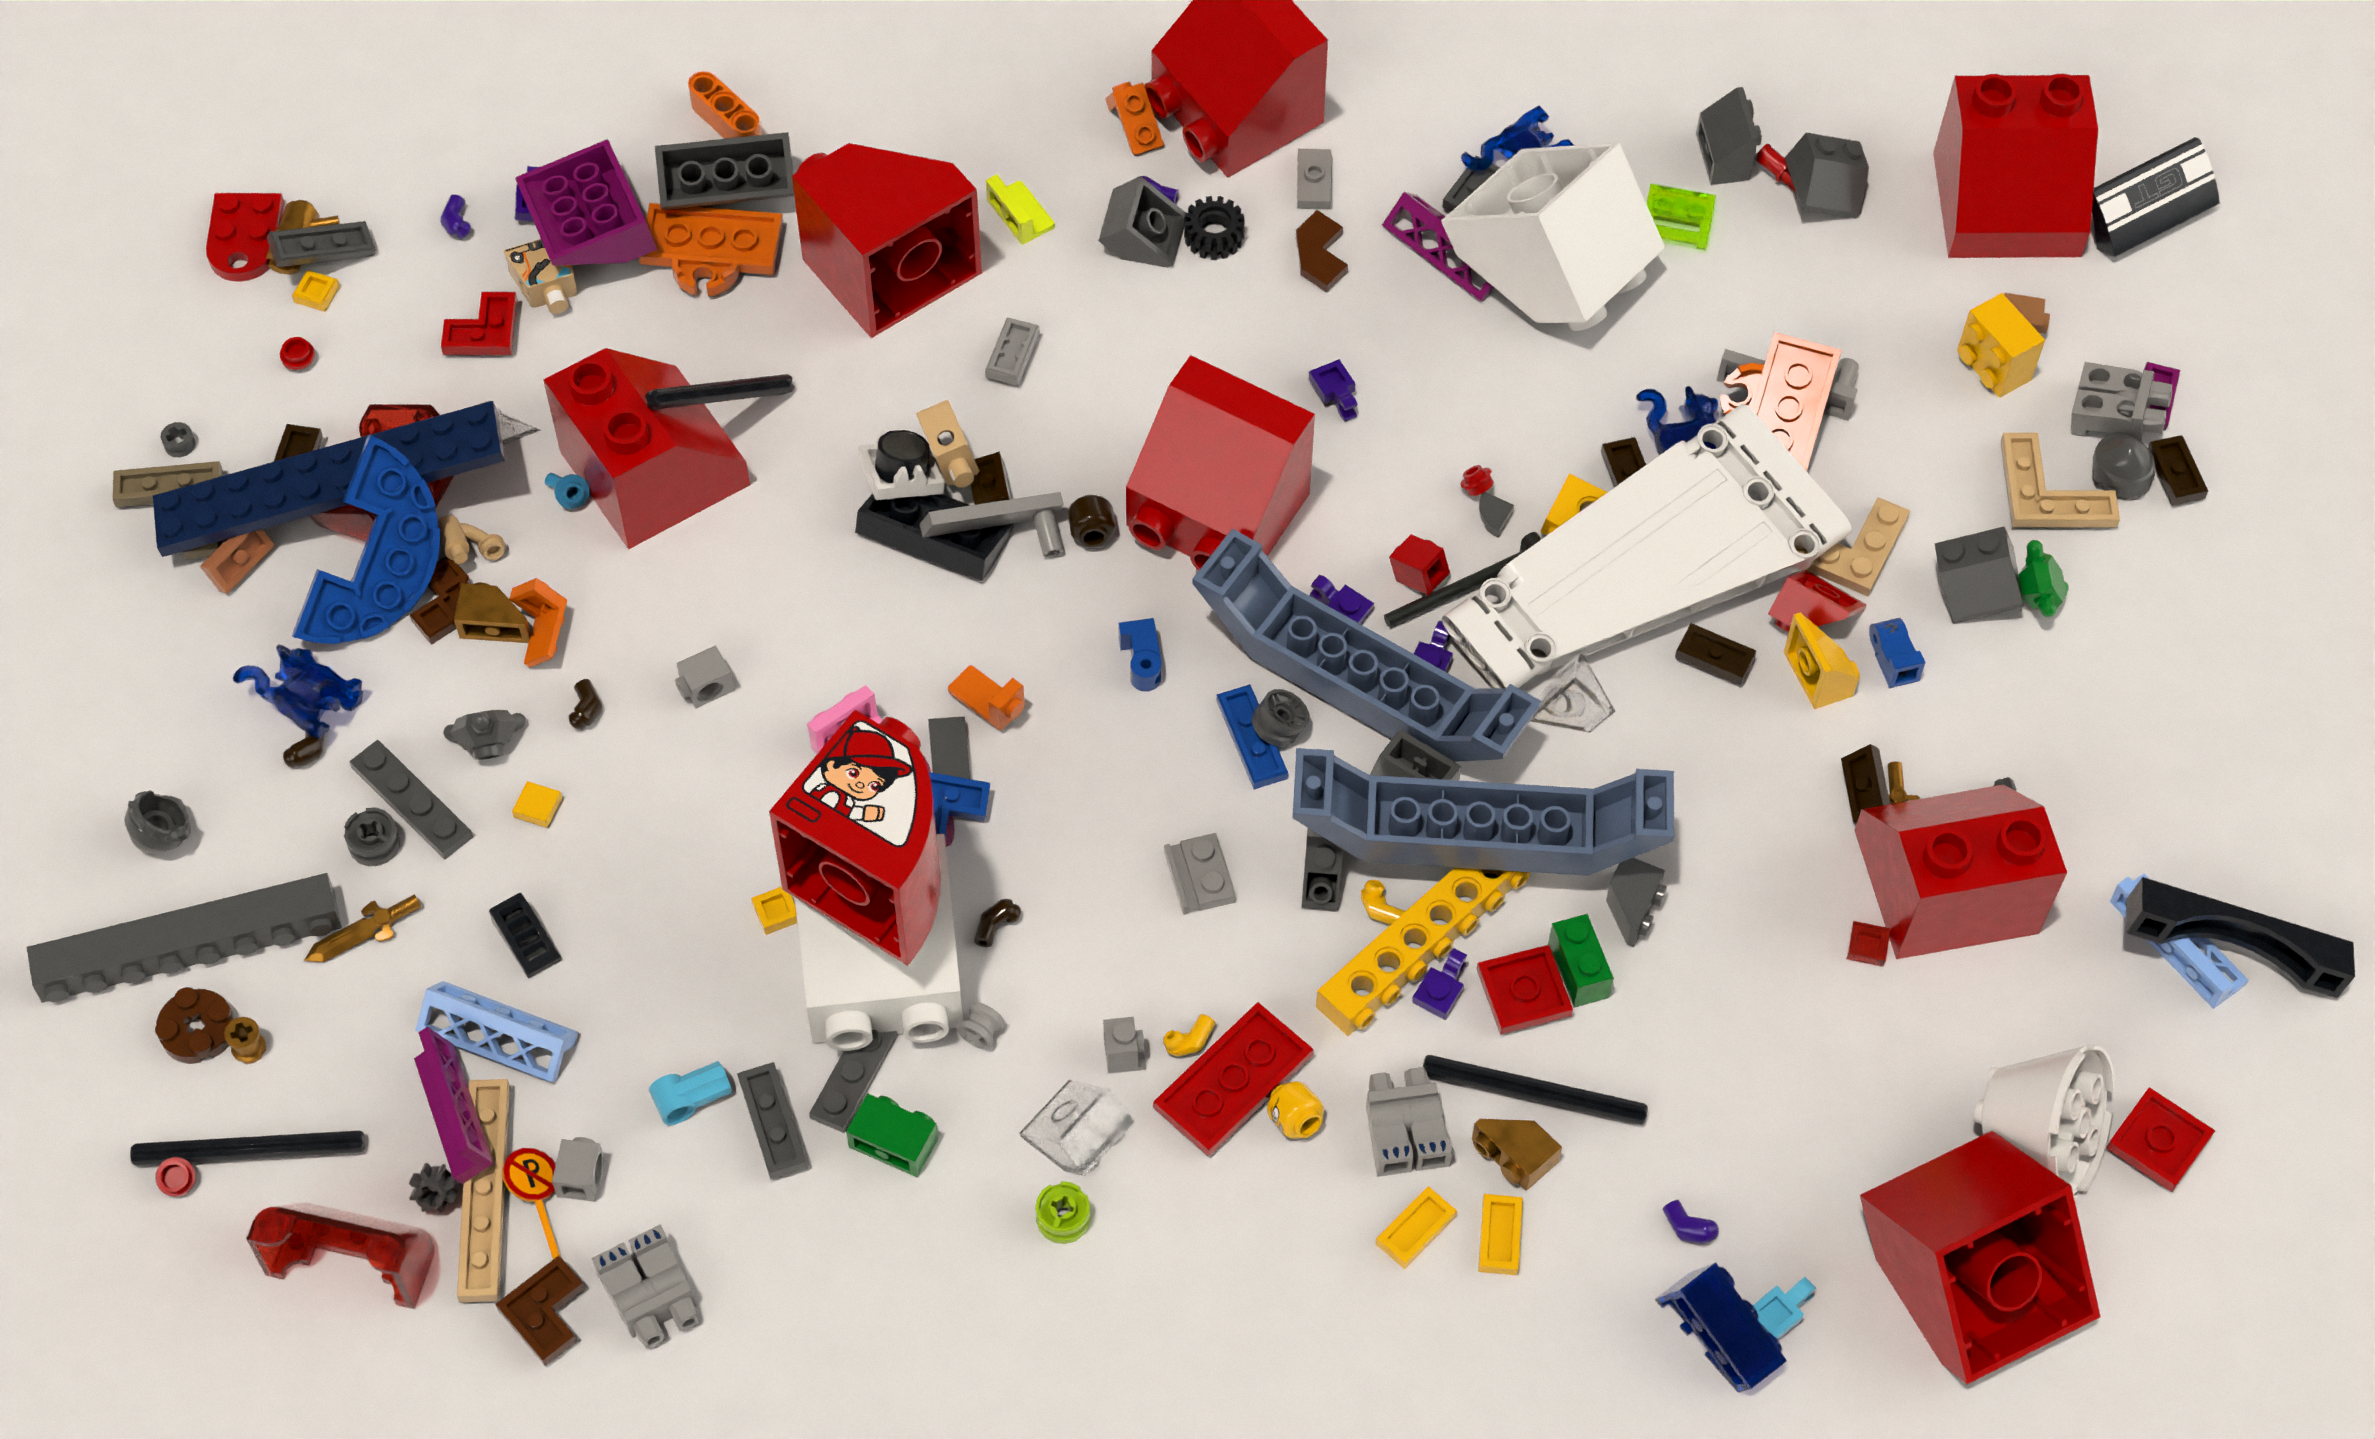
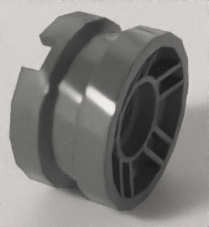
[1251,689,1309,747]
[343,807,400,866]

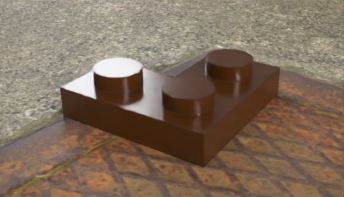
[495,1255,585,1366]

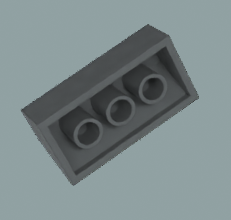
[655,132,794,210]

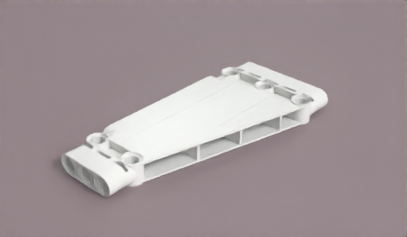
[1442,404,1852,688]

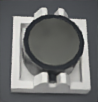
[857,428,945,500]

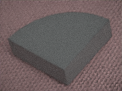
[1478,492,1514,537]

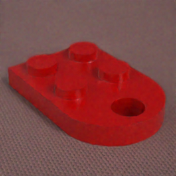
[206,193,284,282]

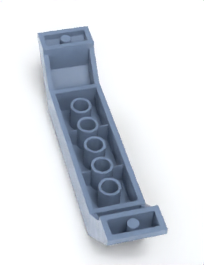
[1192,529,1542,762]
[1292,748,1674,876]

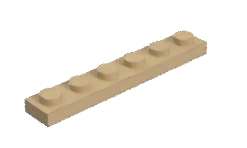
[457,1079,510,1303]

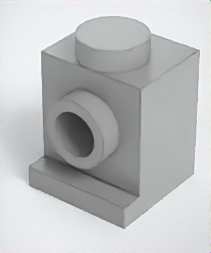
[1103,1016,1146,1074]

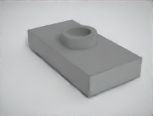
[1297,149,1331,209]
[985,317,1040,386]

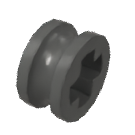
[160,422,196,457]

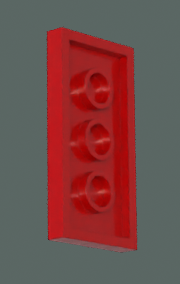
[1153,1002,1314,1157]

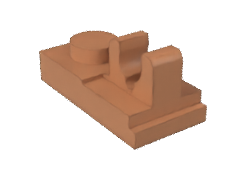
[200,529,275,594]

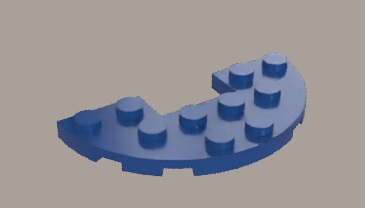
[291,435,440,644]

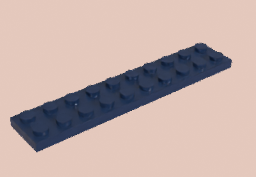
[153,400,505,557]

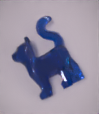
[1461,105,1574,171]
[1636,386,1718,455]
[233,645,363,739]

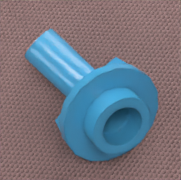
[545,472,589,509]

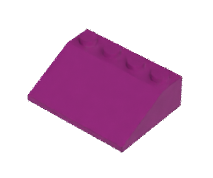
[515,139,657,266]

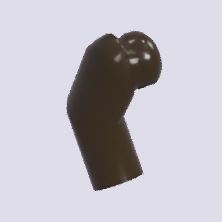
[569,679,602,730]
[283,721,325,768]
[974,899,1021,947]

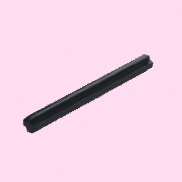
[645,374,794,410]
[1423,1055,1648,1125]
[130,1130,365,1166]

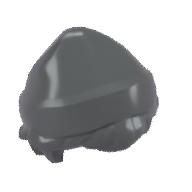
[2092,433,2155,498]
[124,790,191,853]

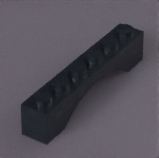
[2126,877,2355,998]

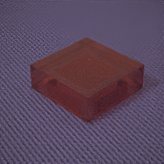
[1846,921,1890,967]

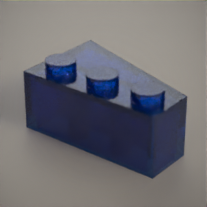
[1655,1262,1787,1393]

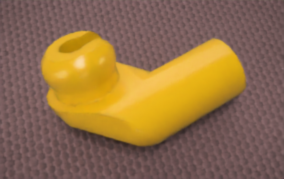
[1361,879,1405,925]
[1163,1014,1216,1057]

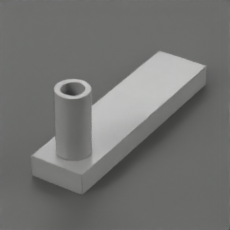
[1717,349,1859,420]
[919,492,1064,557]

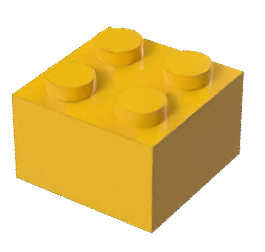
[1957,293,2045,398]

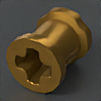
[224,1017,266,1064]

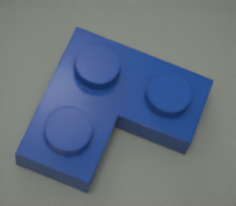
[929,772,990,837]

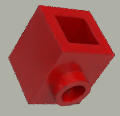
[1389,534,1450,595]

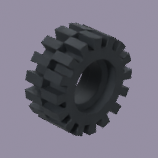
[1184,196,1245,260]

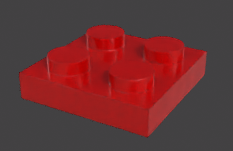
[1476,945,1573,1035]
[2106,1087,2216,1192]

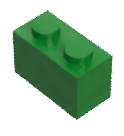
[1548,914,1614,1008]
[846,1093,938,1177]

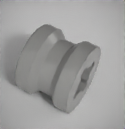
[957,1002,1005,1049]

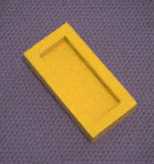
[1376,1186,1457,1269]
[1478,1194,1523,1276]

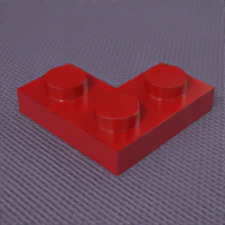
[441,292,517,355]

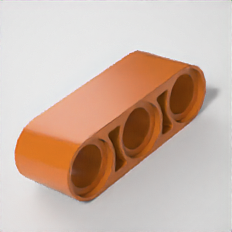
[688,71,761,139]

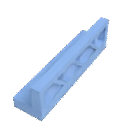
[2110,873,2249,1009]
[415,981,578,1082]

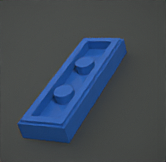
[1216,684,1288,789]

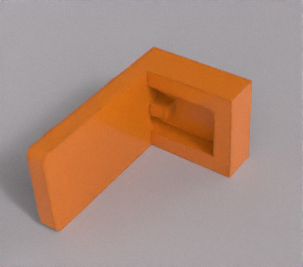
[1105,82,1164,155]
[509,578,567,667]
[948,665,1025,731]

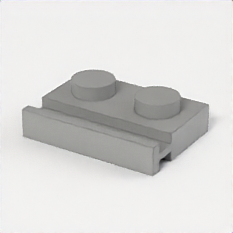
[1164,833,1235,915]

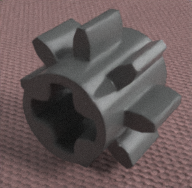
[409,1163,458,1213]

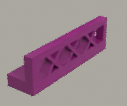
[1382,192,1494,301]
[414,1026,494,1184]

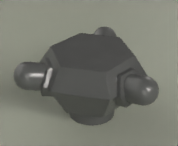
[443,710,526,760]

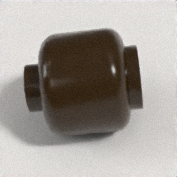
[1068,495,1115,548]

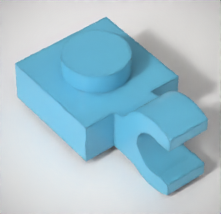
[1747,1277,1816,1343]

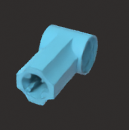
[649,1061,732,1125]

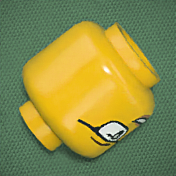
[1267,1081,1324,1139]

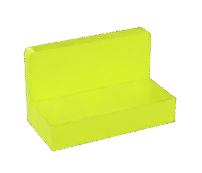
[986,174,1055,245]

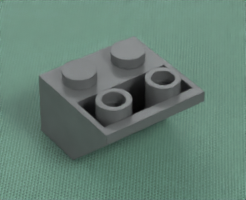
[1696,87,1761,185]
[1370,729,1461,780]

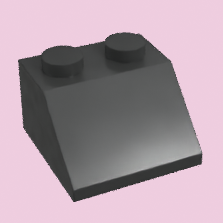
[1785,132,1869,218]
[1098,176,1185,268]
[1934,526,2024,624]

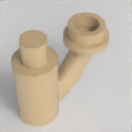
[438,515,505,564]

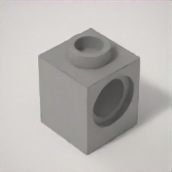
[675,645,735,709]
[552,1137,605,1202]

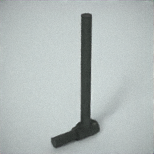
[1384,532,1541,628]

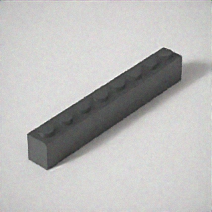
[26,873,342,1003]

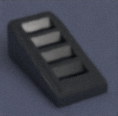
[489,893,561,979]

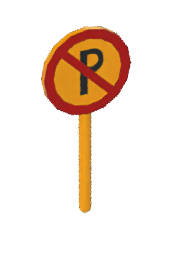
[502,1148,560,1259]

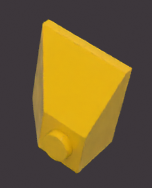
[1783,612,1860,710]

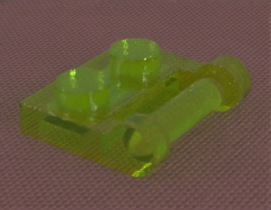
[1646,183,1716,250]

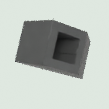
[1301,828,1343,910]
[1606,858,1667,947]

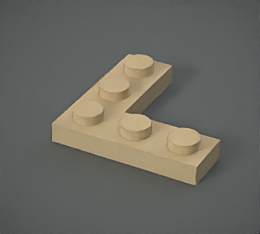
[2001,433,2120,527]
[1794,497,1910,597]

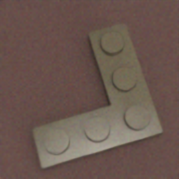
[113,461,223,560]

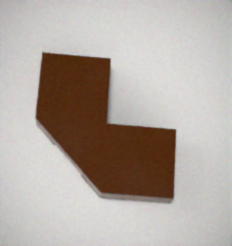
[1296,210,1348,292]
[410,556,471,645]

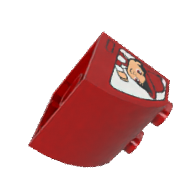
[769,710,941,966]

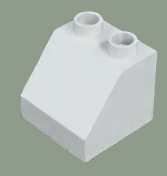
[1441,142,1665,331]
[795,834,963,1051]

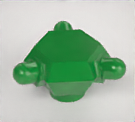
[2019,540,2069,617]

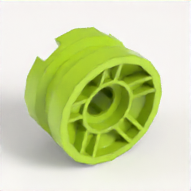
[1035,1181,1090,1244]

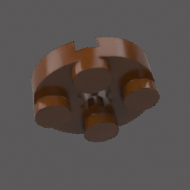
[155,987,234,1064]

